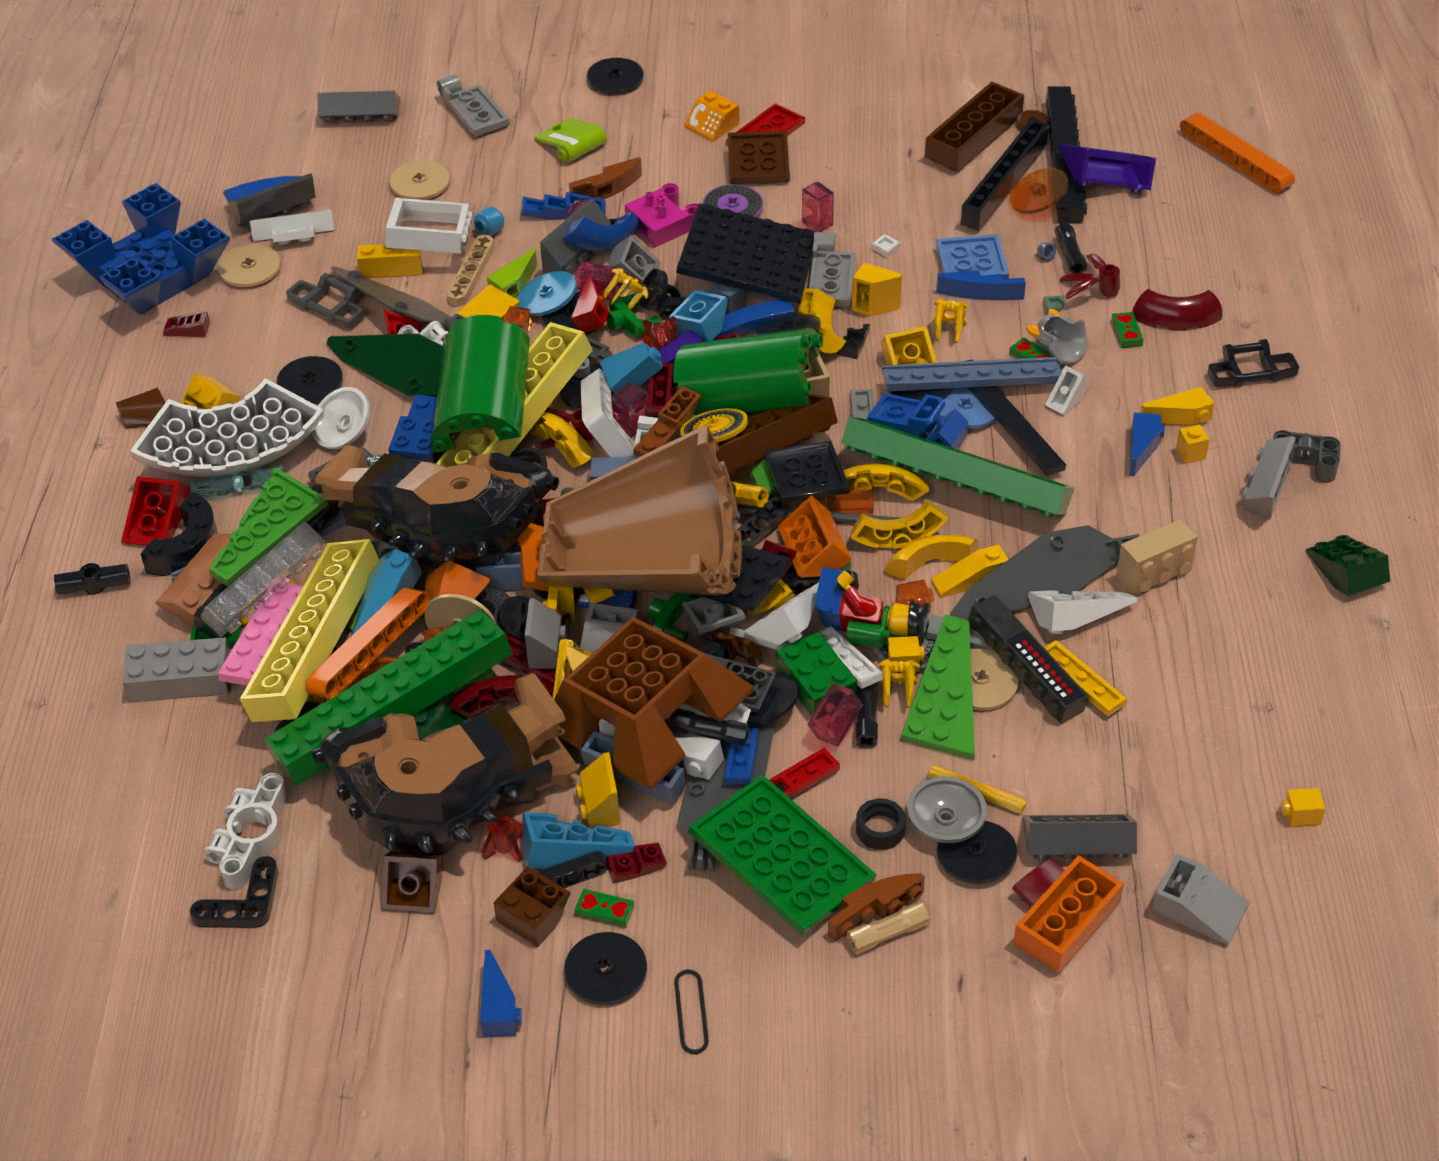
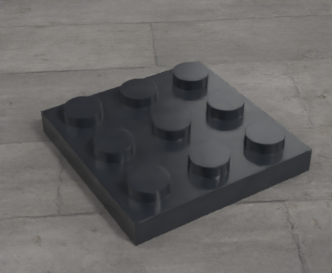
[764,440,850,505]
[694,545,792,612]

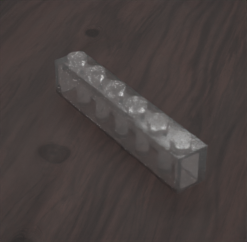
[200,522,326,637]

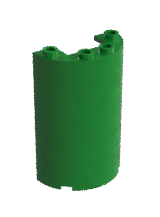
[431,315,530,453]
[673,328,823,415]

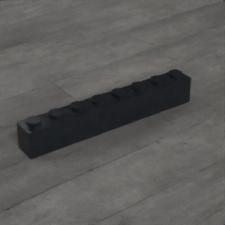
[960,118,1049,231]

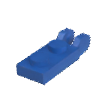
[724,728,759,785]

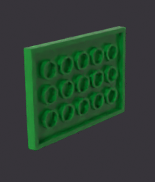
[688,774,877,937]

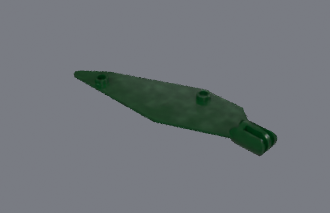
[327,333,443,396]

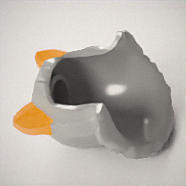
[1026,308,1088,366]

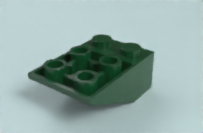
[1306,535,1390,595]

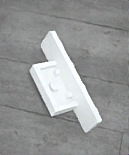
[250,210,335,245]

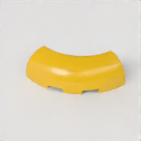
[799,288,846,354]
[529,412,595,468]
[843,464,929,502]
[850,500,949,549]
[884,534,978,580]

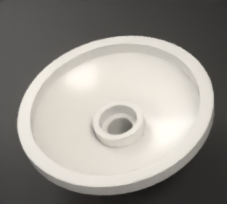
[312,387,370,449]

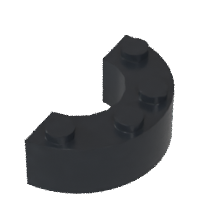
[140,491,218,576]

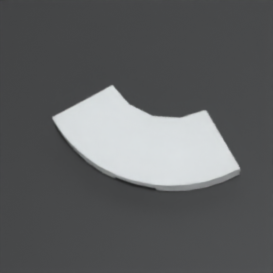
[730,627,790,650]

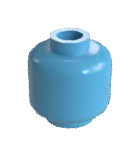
[474,207,504,236]

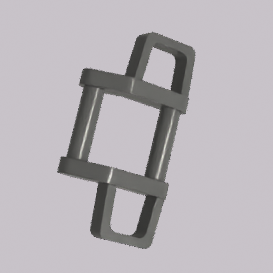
[286,273,364,328]

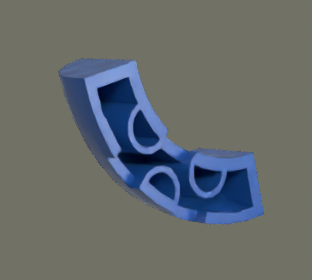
[563,212,639,253]

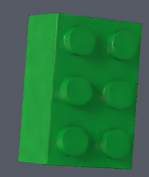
[776,632,857,719]

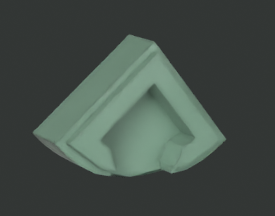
[1043,295,1065,315]

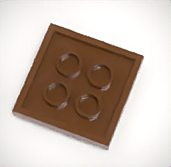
[728,131,790,184]

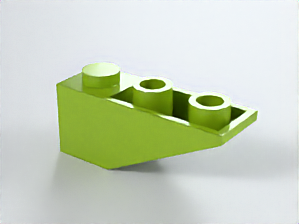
[487,248,537,298]

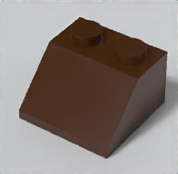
[381,851,443,913]

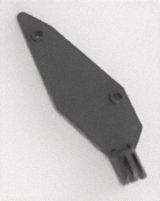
[331,266,466,332]
[950,525,1139,620]
[678,720,776,871]

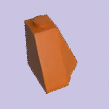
[424,561,490,618]

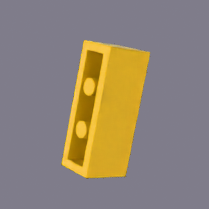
[357,244,423,278]

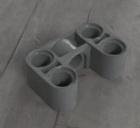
[1273,430,1341,483]

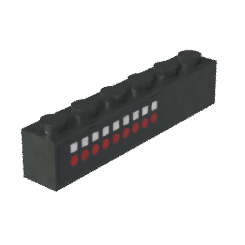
[968,595,1089,724]

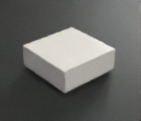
[871,234,900,258]

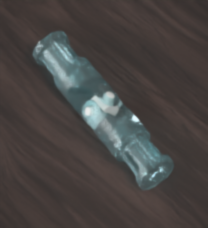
[190,464,284,497]

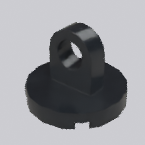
[640,269,680,311]
[497,596,529,643]

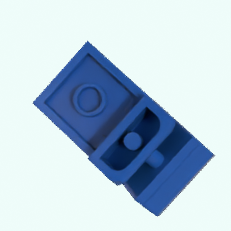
[867,393,968,449]
[388,394,446,464]

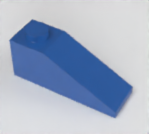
[1130,412,1165,476]
[480,950,522,1037]

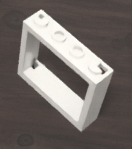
[385,198,472,254]

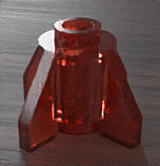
[642,316,677,350]
[481,815,523,863]

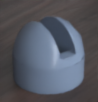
[1037,242,1056,260]

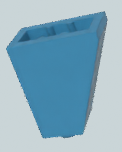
[600,343,663,400]

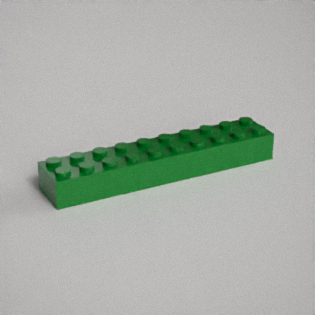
[841,417,1075,518]
[264,609,513,787]

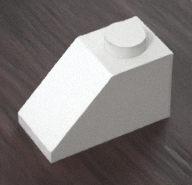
[1045,365,1093,415]
[673,731,724,780]

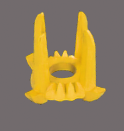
[603,268,649,310]
[932,299,968,342]
[878,659,920,707]

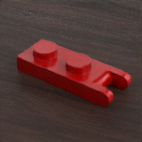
[770,747,840,799]

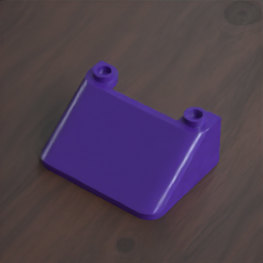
[1059,144,1156,193]

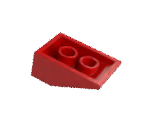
[121,476,190,546]

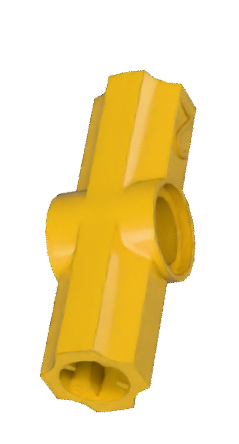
[731,481,769,508]

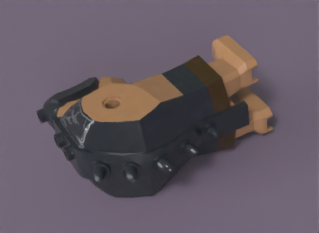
[315,444,559,572]
[312,673,578,855]

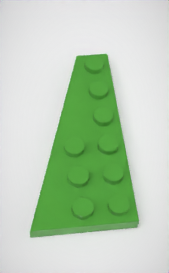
[209,467,328,586]

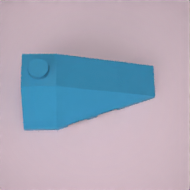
[351,549,422,636]
[522,812,635,870]

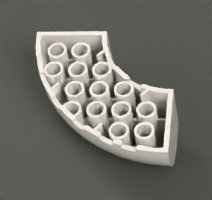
[130,378,324,477]

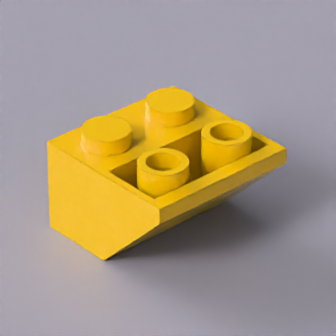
[852,262,903,316]
[181,373,241,409]

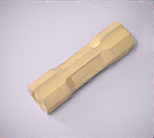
[846,902,930,954]

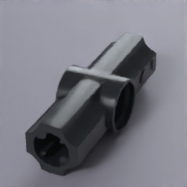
[54,563,131,595]

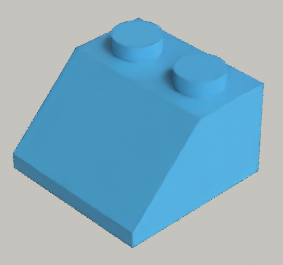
[669,290,728,342]

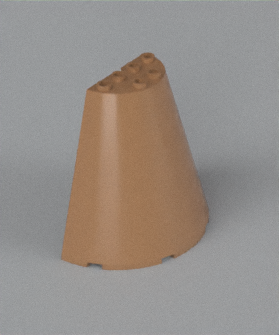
[537,425,742,595]

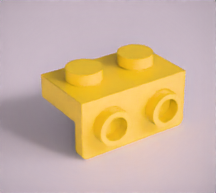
[543,586,576,623]

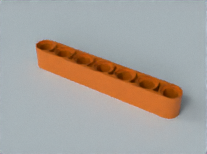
[1180,113,1295,193]
[306,588,430,700]

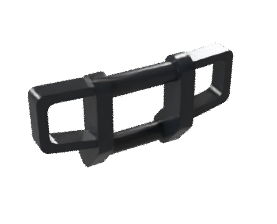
[1207,339,1299,387]

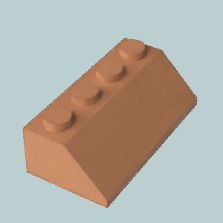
[155,534,231,627]

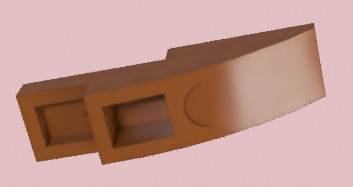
[569,157,642,200]
[633,386,701,457]
[828,873,925,942]

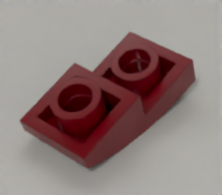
[606,842,667,883]
[1012,858,1065,908]

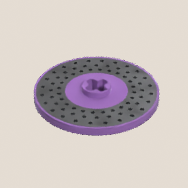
[703,184,763,217]

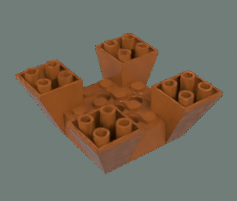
[554,617,754,790]

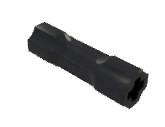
[1054,222,1087,274]
[856,682,878,748]
[669,708,750,746]

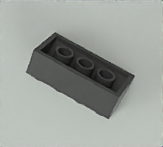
[317,91,400,122]
[228,173,316,228]
[540,198,612,275]
[1023,814,1137,859]

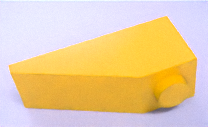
[1140,387,1215,426]
[931,544,1008,598]

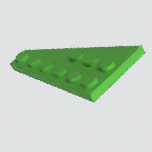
[901,614,975,760]

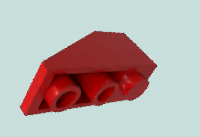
[571,276,609,333]

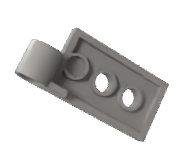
[437,74,510,137]
[809,232,855,307]

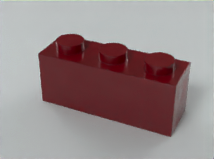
[647,363,674,418]

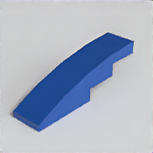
[223,176,301,203]
[521,192,606,219]
[936,270,1026,300]
[716,299,796,337]

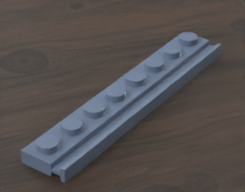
[882,357,1062,391]

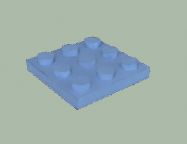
[936,234,1009,279]

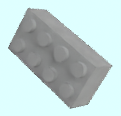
[122,637,230,702]

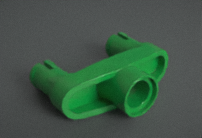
[606,293,662,338]
[648,593,696,643]

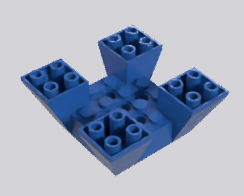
[52,183,230,315]

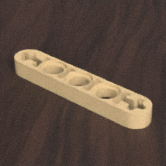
[447,235,494,307]

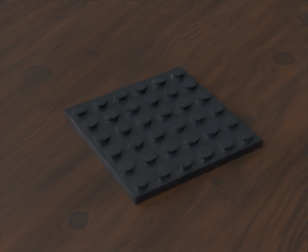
[676,203,815,304]

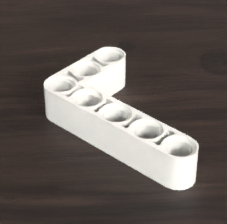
[581,369,637,457]

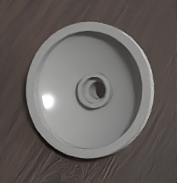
[907,776,987,843]

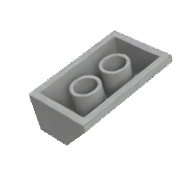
[1241,436,1296,518]

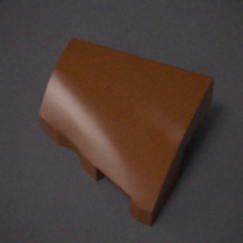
[116,388,166,429]
[711,630,763,667]

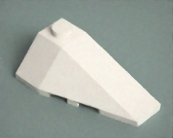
[745,582,819,645]
[1028,590,1137,634]

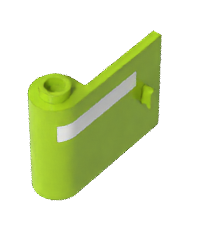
[534,118,607,163]

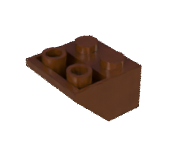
[493,866,570,947]

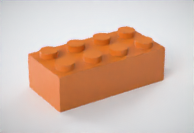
[1013,855,1124,973]

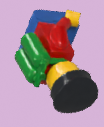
[816,567,930,648]

